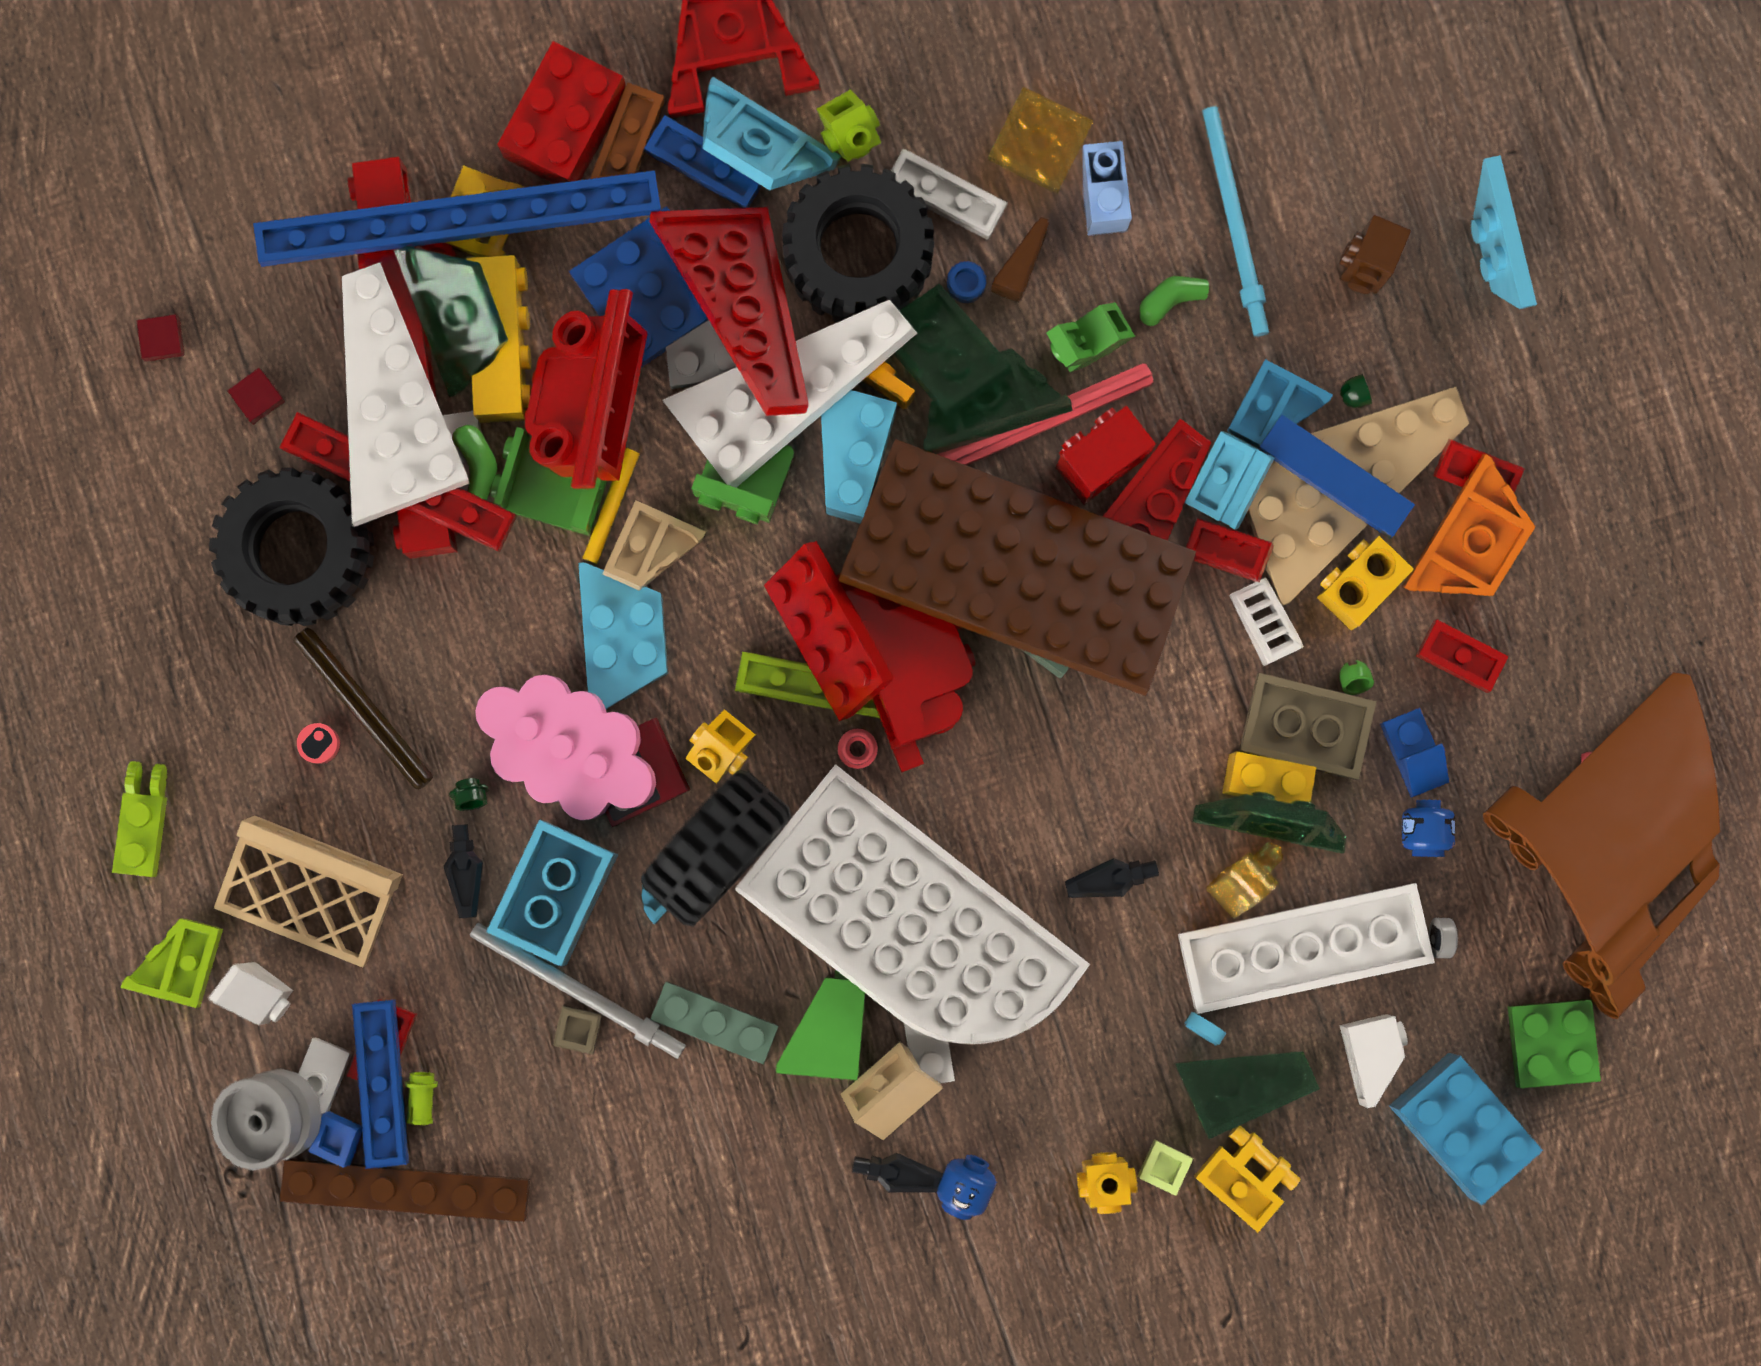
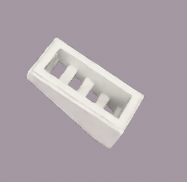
[1229,577,1304,666]

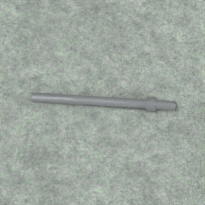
[470,923,686,1059]

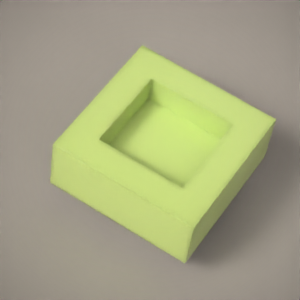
[1137,1139,1193,1196]

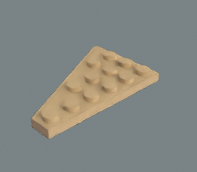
[1247,387,1469,606]

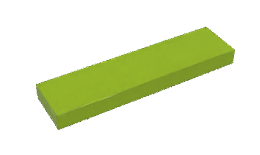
[735,651,880,719]

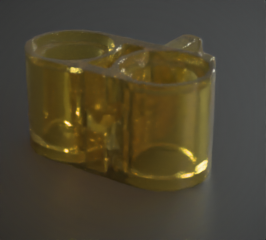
[1206,842,1284,919]

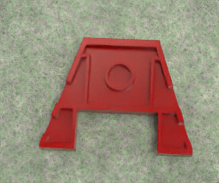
[668,0,820,118]

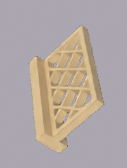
[214,815,403,968]

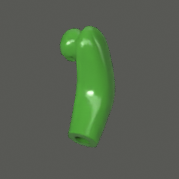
[1139,276,1209,326]
[452,425,497,501]

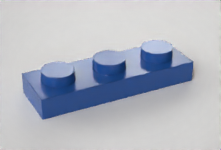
[644,115,762,208]

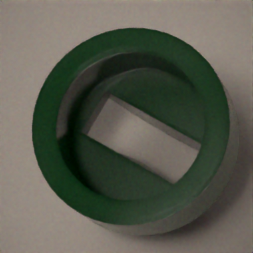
[1340,374,1372,408]

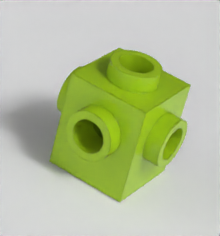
[816,90,882,162]

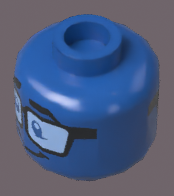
[1402,800,1455,857]

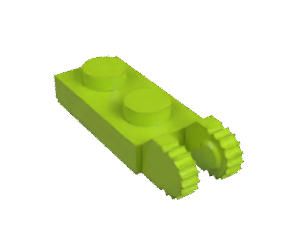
[112,761,167,877]

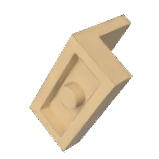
[841,1042,943,1140]

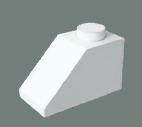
[209,962,293,1026]
[1340,1014,1408,1108]

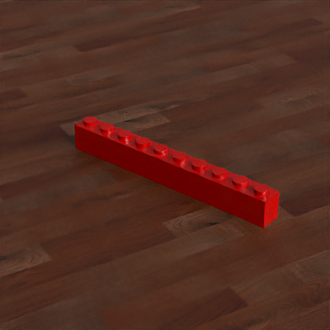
[348,156,457,559]

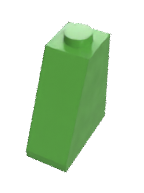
[776,970,865,1080]

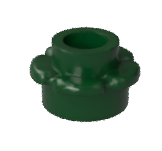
[449,778,489,811]

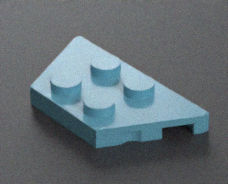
[702,77,841,190]
[1471,155,1537,309]
[578,562,668,709]

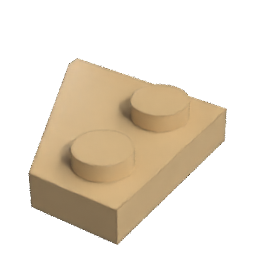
[603,500,706,591]

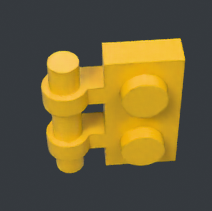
[1194,1124,1301,1233]

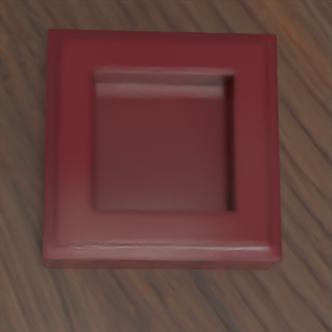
[137,314,185,362]
[227,368,286,425]

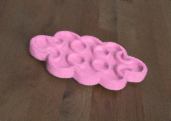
[475,675,656,820]

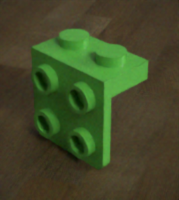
[691,445,794,524]

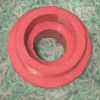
[838,729,878,769]

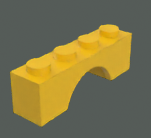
[467,255,532,423]

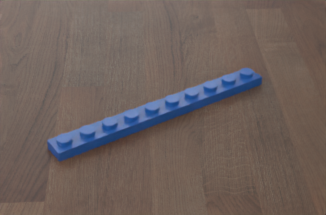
[253,170,661,267]

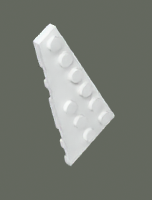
[342,263,470,527]
[663,299,917,488]

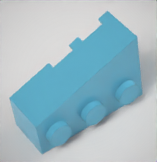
[821,390,897,524]

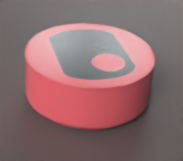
[297,723,340,764]

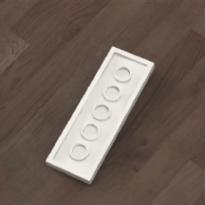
[1178,883,1435,1014]

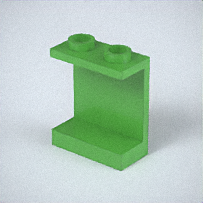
[491,427,607,536]

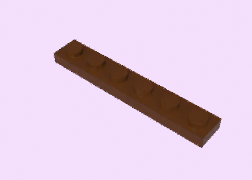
[280,1159,530,1222]

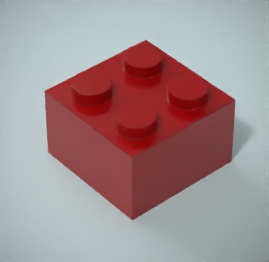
[1055,405,1156,505]

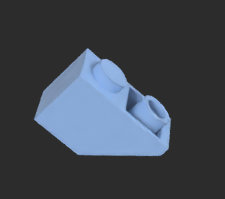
[1082,141,1132,235]

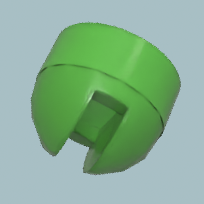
[1339,660,1374,695]

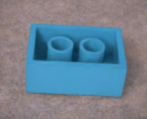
[1389,1053,1543,1205]

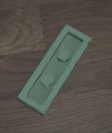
[650,981,779,1064]

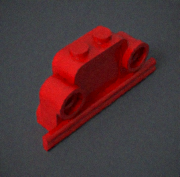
[524,289,648,489]
[836,574,975,773]

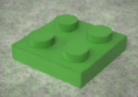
[1507,999,1601,1088]

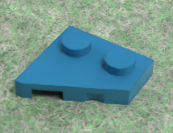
[1227,359,1333,448]

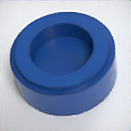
[946,261,986,303]

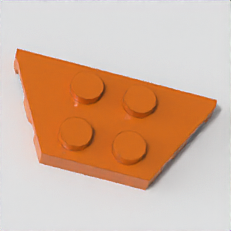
[1402,454,1535,596]

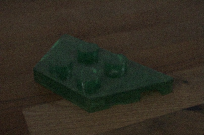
[394,246,508,397]
[923,348,1072,454]
[1192,792,1347,854]

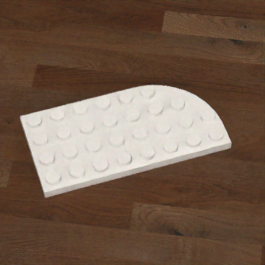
[735,764,1090,1044]

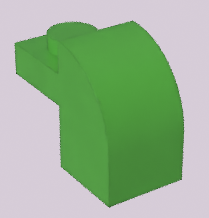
[1046,303,1135,372]

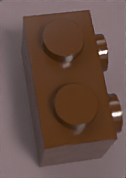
[1339,215,1411,294]

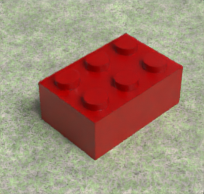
[497,41,626,184]

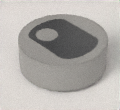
[1429,918,1458,958]

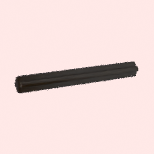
[293,628,433,790]

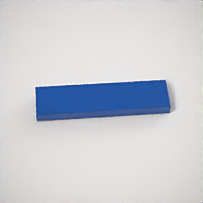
[1258,414,1415,539]
[352,999,409,1169]

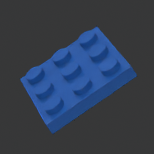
[569,206,708,367]

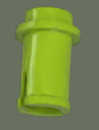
[405,1072,438,1125]

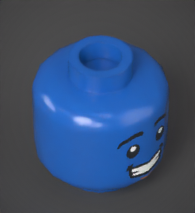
[937,1155,997,1220]

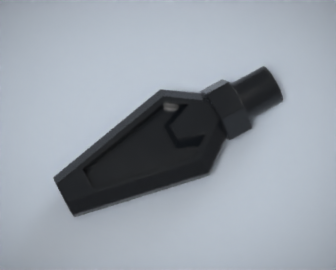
[443,824,483,918]
[1065,858,1159,898]
[852,1153,943,1193]

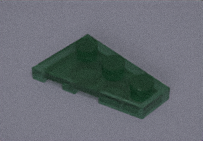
[1174,1051,1320,1139]

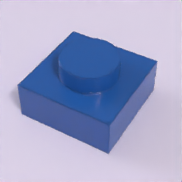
[308,1111,362,1168]

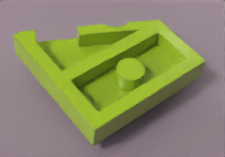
[121,918,223,1008]

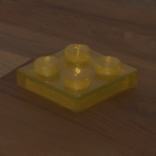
[988,87,1094,194]

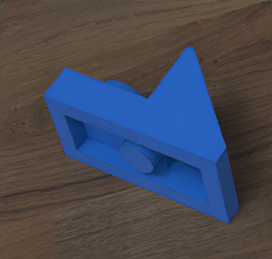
[1380,708,1449,798]

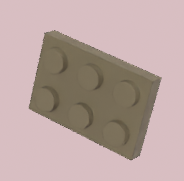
[1239,673,1377,780]

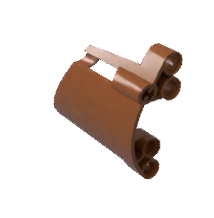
[1483,672,1720,1019]

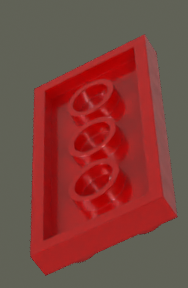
[764,541,894,721]

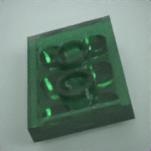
[894,284,1011,417]

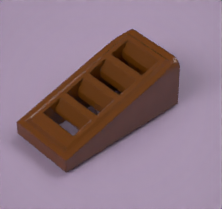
[991,217,1049,303]

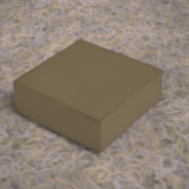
[553,1005,603,1055]

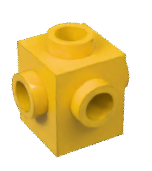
[685,709,756,784]
[1077,1152,1137,1214]

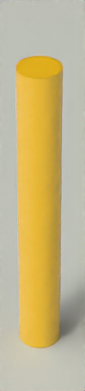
[582,448,640,564]

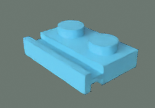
[1185,431,1275,530]

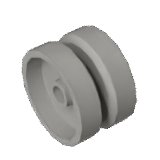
[211,1069,322,1170]

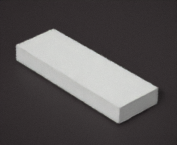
[891,149,1007,240]

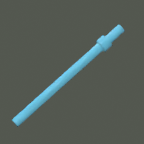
[1202,106,1269,337]

